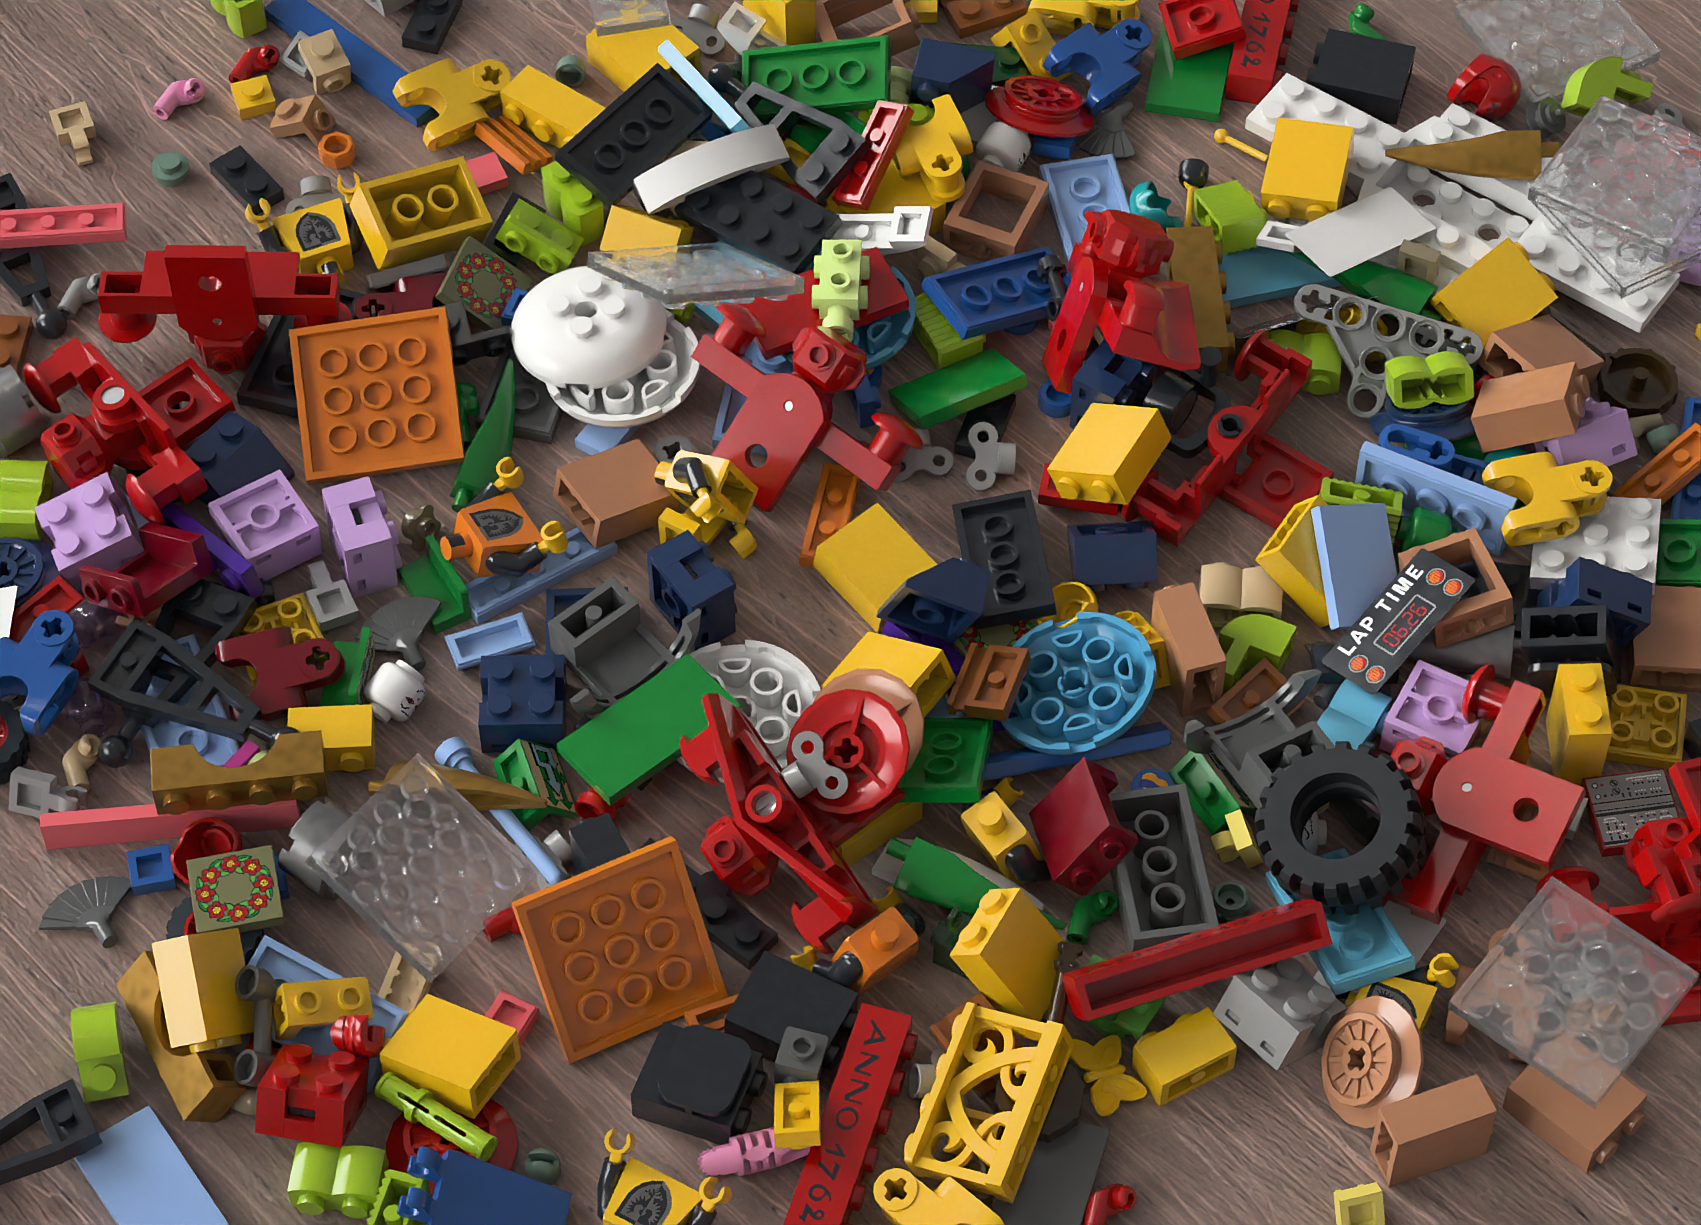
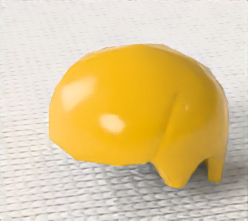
[1036,582,1098,629]

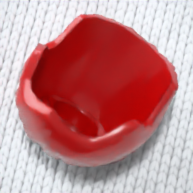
[170,817,243,885]

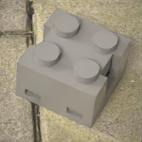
[1213,957,1347,1071]

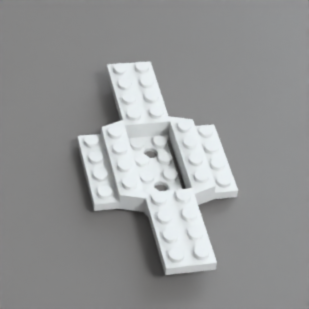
[1245,73,1681,333]

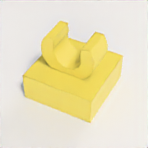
[1211,809,1264,869]
[1333,1182,1385,1225]

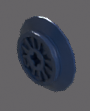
[1369,396,1476,444]
[0,538,66,612]

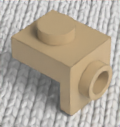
[298,29,351,95]

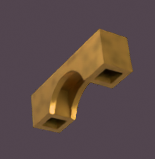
[150,730,328,815]
[116,950,247,1122]

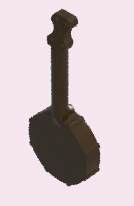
[1533,307,1679,419]
[994,941,1085,1143]

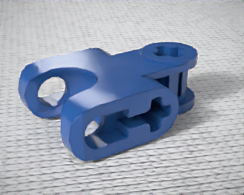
[1043,19,1152,116]
[1378,424,1489,486]
[0,610,80,737]

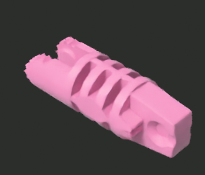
[697,1127,811,1177]

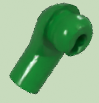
[458,394,480,453]

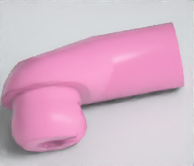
[152,78,205,120]

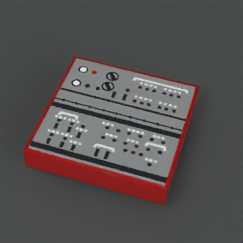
[1580,768,1680,857]

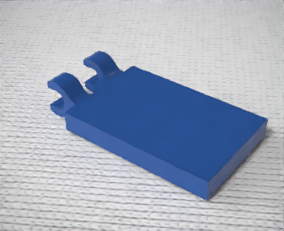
[397,1146,572,1225]

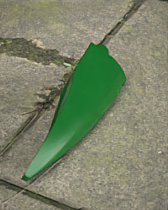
[1285,251,1443,323]
[449,359,515,513]
[886,837,1067,930]

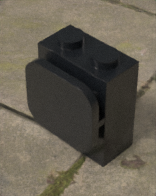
[1521,605,1622,698]
[631,1022,768,1145]

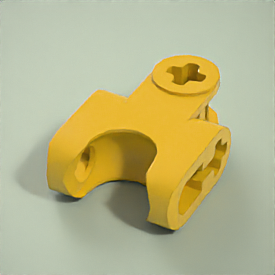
[1027,0,1140,36]
[393,58,511,152]
[892,94,973,202]
[1482,452,1613,546]
[873,1168,1005,1225]

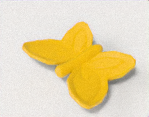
[1070,1034,1147,1117]

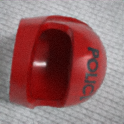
[1447,53,1522,120]

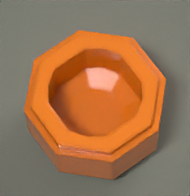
[317,131,356,170]

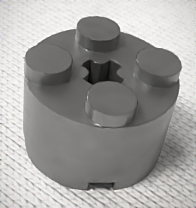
[0,364,49,460]
[278,797,374,900]

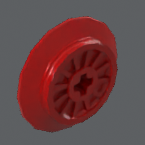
[985,76,1094,138]
[786,689,910,815]
[386,1099,519,1197]

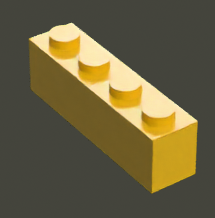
[500,65,606,149]

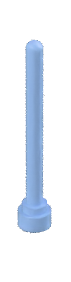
[435,737,564,885]

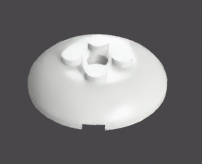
[511,266,668,390]
[546,310,701,428]
[676,640,820,783]

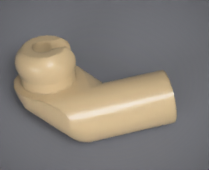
[62,734,101,791]

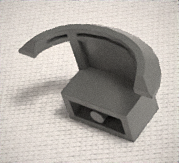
[548,577,701,715]
[1183,669,1335,809]

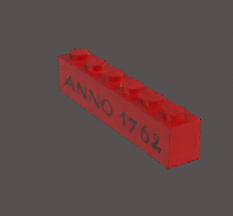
[1225,0,1300,105]
[1061,898,1333,1022]
[783,1003,918,1225]

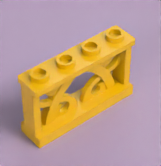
[904,1002,1075,1204]

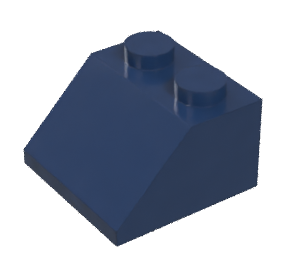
[910,38,996,114]
[185,410,295,505]
[1067,521,1158,591]
[876,557,991,644]

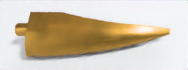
[1385,130,1559,180]
[368,760,548,816]

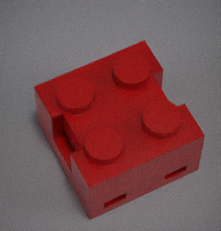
[255,1044,369,1148]

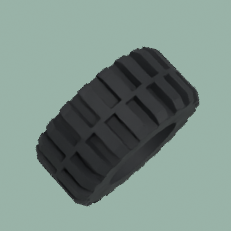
[1255,741,1427,915]

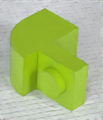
[1561,56,1653,121]
[1219,614,1297,696]
[71,1001,130,1103]

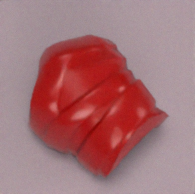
[330,1015,385,1059]

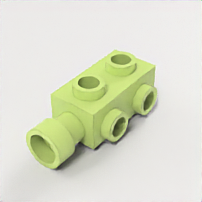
[812,239,870,342]

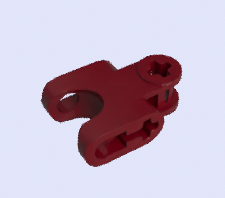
[354,273,473,334]
[215,627,346,722]

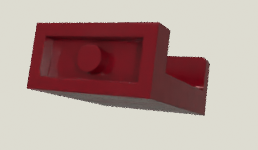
[78,522,214,618]
[1029,757,1139,896]

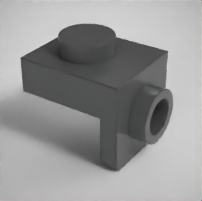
[774,1026,828,1088]

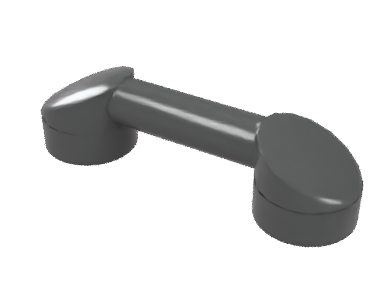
[234,965,277,1087]

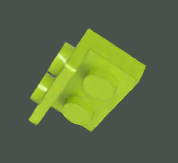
[495,198,584,274]

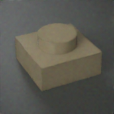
[1396,239,1441,284]

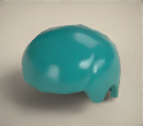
[1129,181,1182,233]

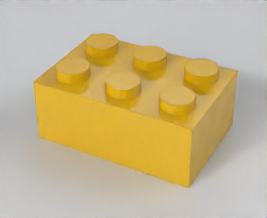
[349,156,493,271]

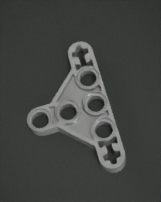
[1294,284,1483,419]

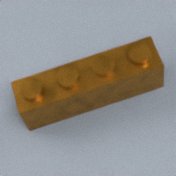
[1166,226,1235,373]

